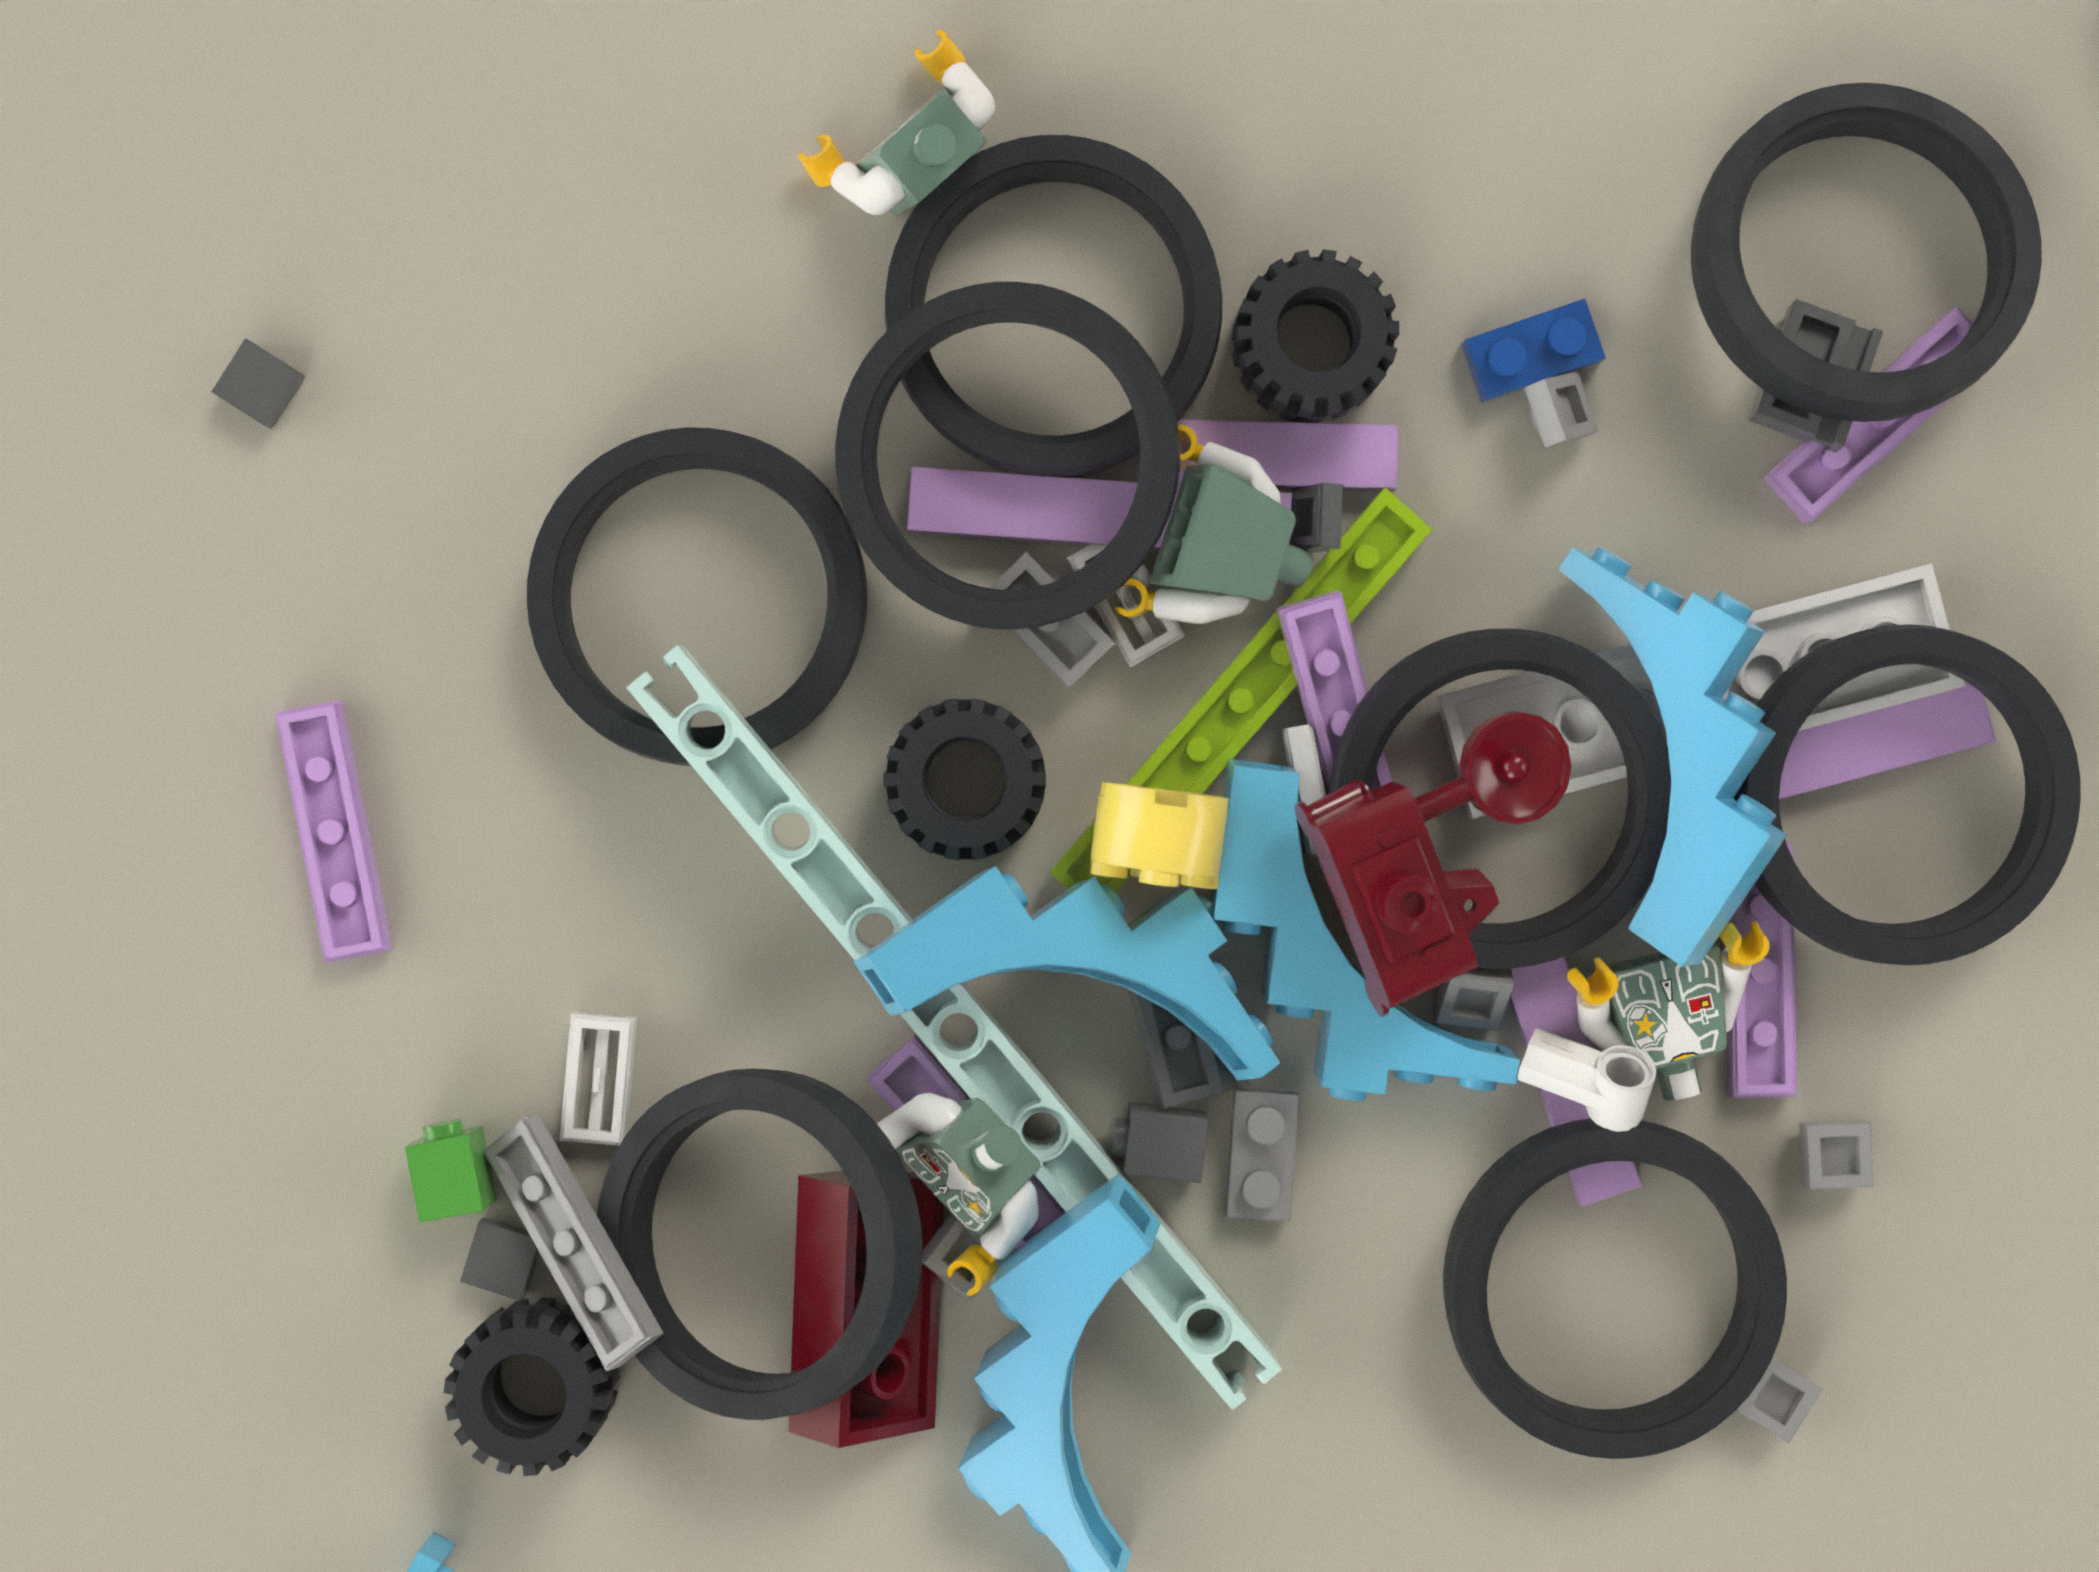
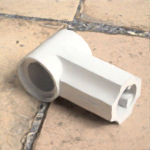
[1517,1028,1656,1132]

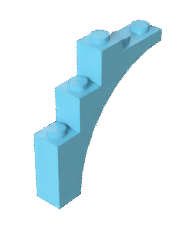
[1558,546,1787,967]
[1210,759,1520,1101]
[853,866,1280,1080]
[958,1173,1161,1572]

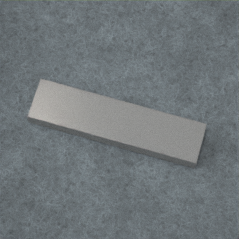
[483,1114,664,1372]

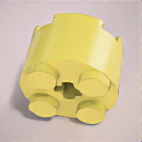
[1090,782,1229,889]

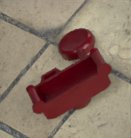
[1294,711,1572,1017]

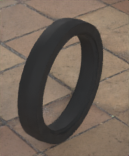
[1691,83,2042,422]
[885,135,1222,477]
[835,282,1180,629]
[527,427,867,766]
[1733,624,2081,965]
[1330,629,1671,969]
[597,1068,922,1420]
[1443,1118,1787,1459]

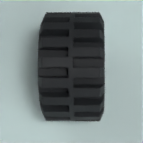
[1231,249,1400,423]
[884,698,1046,860]
[444,1297,620,1476]

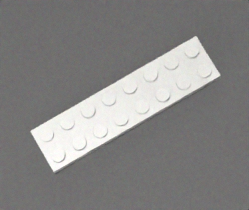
[1436,563,1965,819]

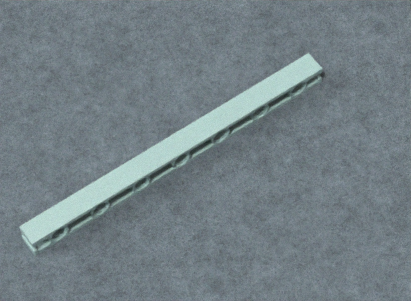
[626,645,1282,1411]

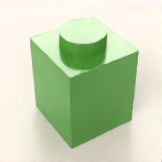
[405,1119,497,1223]

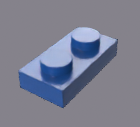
[1461,298,1606,403]

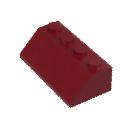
[788,1170,944,1448]

